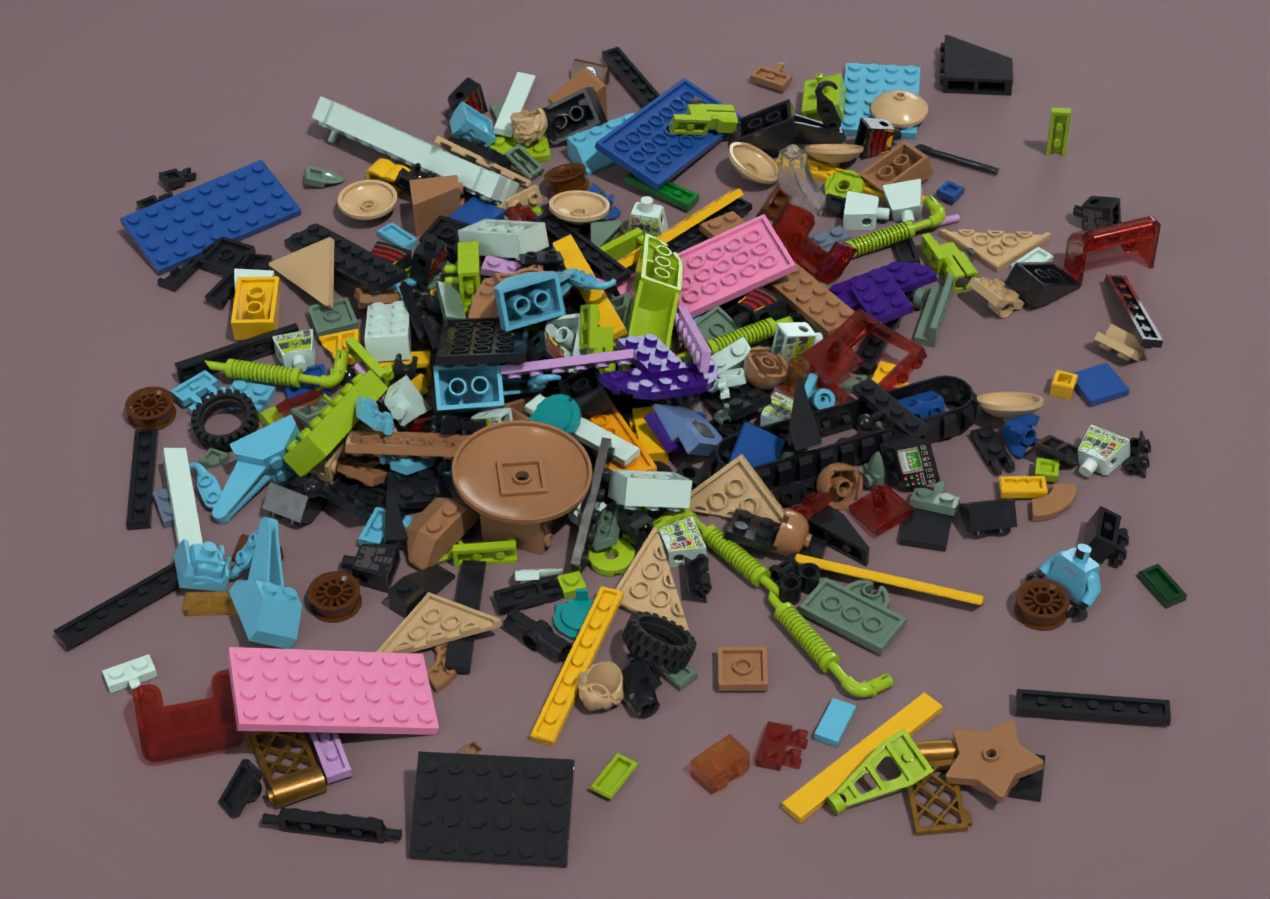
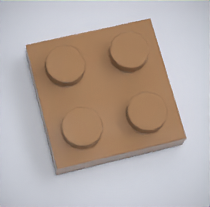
[718,646,768,691]

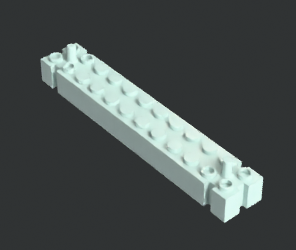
[312,96,520,205]

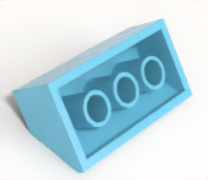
[567,112,634,176]

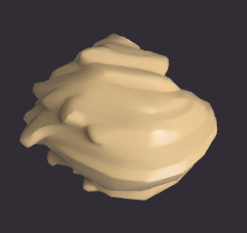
[510,108,548,146]
[577,661,624,711]

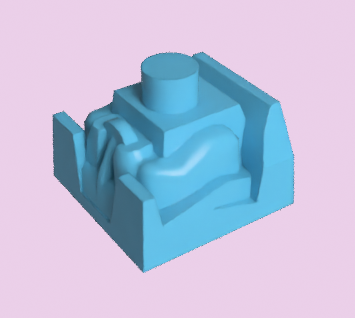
[449,101,496,147]
[173,539,230,592]

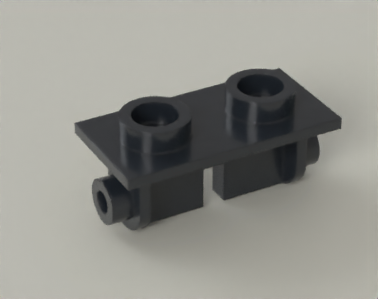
[519,250,564,272]
[1125,431,1151,478]
[771,476,819,509]
[684,554,712,603]

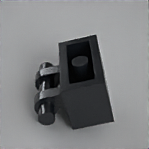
[1083,506,1129,566]

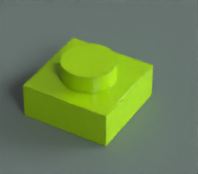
[1035,458,1059,482]
[557,571,587,599]

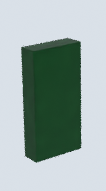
[1138,563,1187,608]

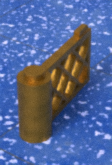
[246,731,327,808]
[906,739,972,836]

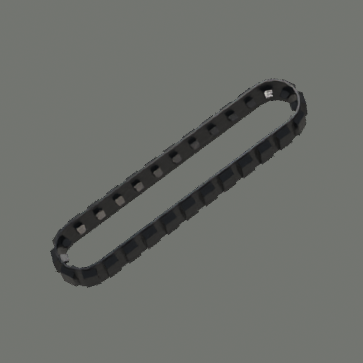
[711,375,978,491]

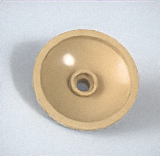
[871,90,928,128]
[727,142,781,184]
[805,144,864,167]
[338,180,398,220]
[549,190,610,225]
[977,391,1044,422]

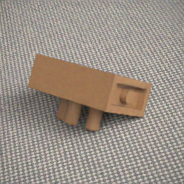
[480,514,553,556]

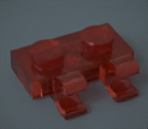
[785,491,835,521]
[755,721,808,771]

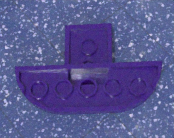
[829,261,937,327]
[599,334,718,400]

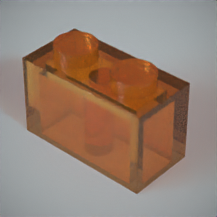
[691,734,750,795]

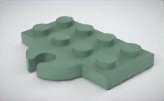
[799,577,907,655]

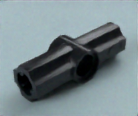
[504,610,572,662]

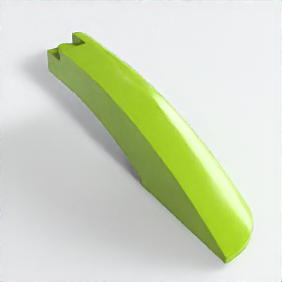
[618,233,683,371]

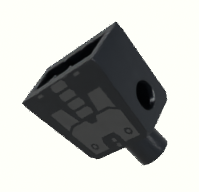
[1073,196,1121,241]
[341,544,401,593]

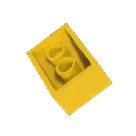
[231,276,280,340]

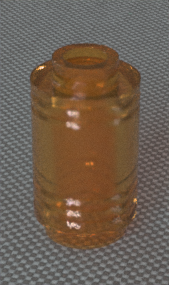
[785,356,810,396]

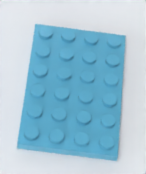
[840,63,921,140]

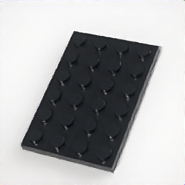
[436,317,530,368]
[409,751,575,867]

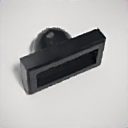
[218,759,264,817]

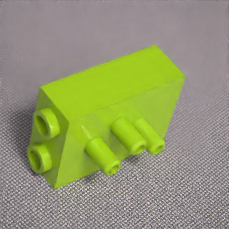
[802,73,846,122]
[444,241,482,308]

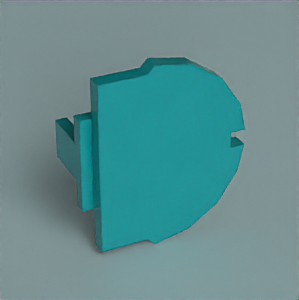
[529,394,582,435]
[553,589,595,640]

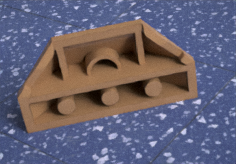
[468,278,499,318]
[405,497,480,570]

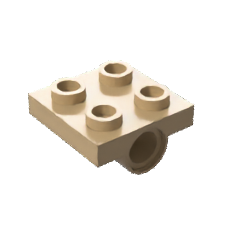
[968,277,1025,318]

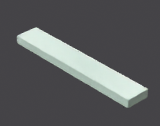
[493,72,536,137]
[524,394,640,467]
[162,448,203,547]

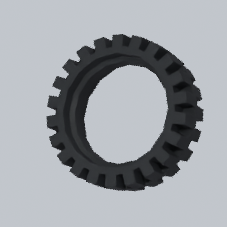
[191,389,259,453]
[622,611,697,670]

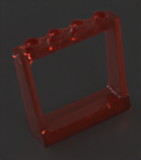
[801,308,927,403]

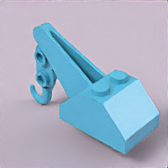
[494,268,616,332]
[433,363,562,413]
[189,415,300,524]
[225,517,302,649]

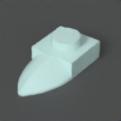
[515,568,563,584]

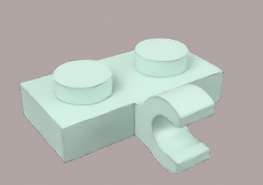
[708,367,746,399]
[102,654,158,698]

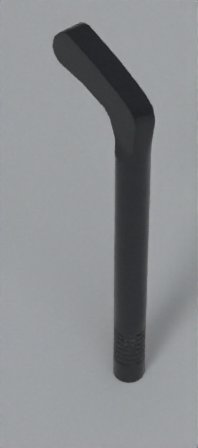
[915,144,999,175]

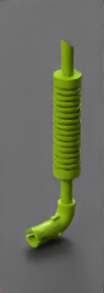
[823,195,946,260]
[676,316,793,363]
[205,349,350,388]
[653,508,779,598]
[768,590,894,698]

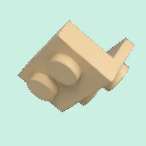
[496,184,542,216]
[1094,324,1146,362]
[306,437,350,482]

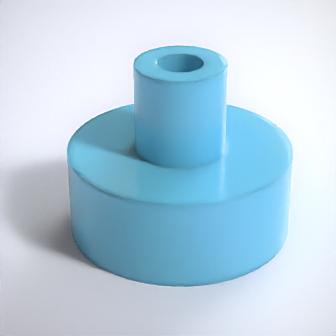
[811,388,835,410]

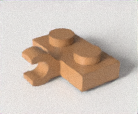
[750,62,792,92]
[354,288,401,306]
[337,458,387,487]

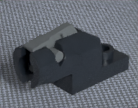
[621,647,662,719]

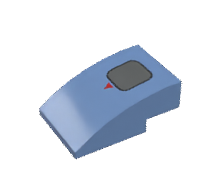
[653,403,723,456]

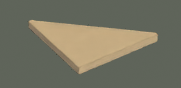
[434,136,532,188]
[940,229,1051,273]
[269,237,334,309]
[686,454,785,526]
[615,527,691,635]
[376,592,503,653]

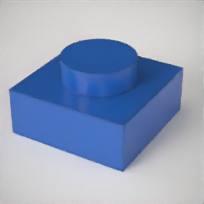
[936,180,965,203]

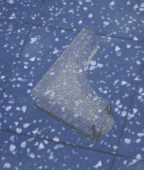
[778,143,826,217]

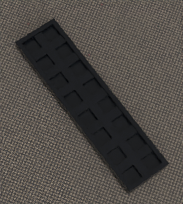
[284,223,407,296]

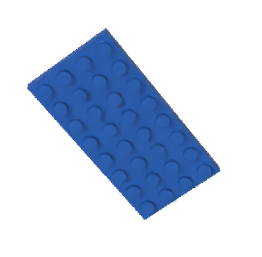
[595,78,742,191]
[120,159,301,276]

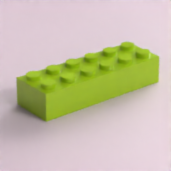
[282,369,388,477]

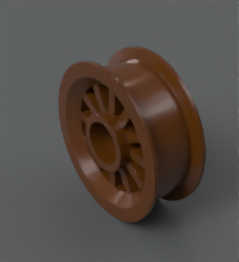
[544,163,590,196]
[125,387,176,431]
[307,571,362,623]
[1014,578,1070,631]

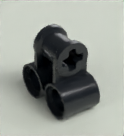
[769,555,820,605]

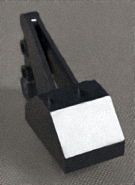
[736,81,846,156]

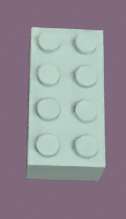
[458,219,549,261]
[364,301,412,362]

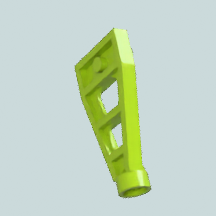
[826,728,934,815]

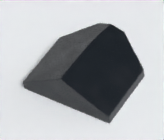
[1034,435,1078,467]

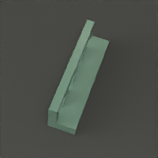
[914,274,954,348]

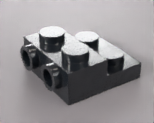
[419,215,472,262]

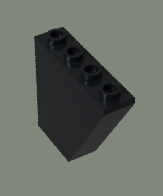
[940,35,1013,96]

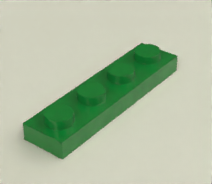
[624,172,699,211]

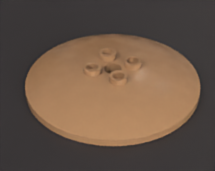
[452,420,592,524]

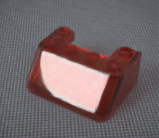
[772,202,857,285]
[1064,216,1161,285]
[131,669,244,762]

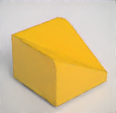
[1050,370,1078,400]

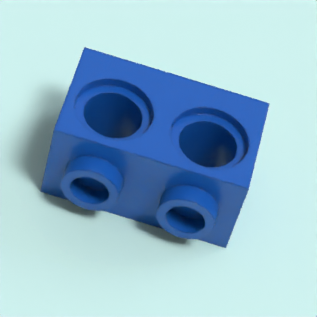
[897,390,945,419]

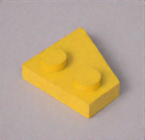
[319,329,361,365]

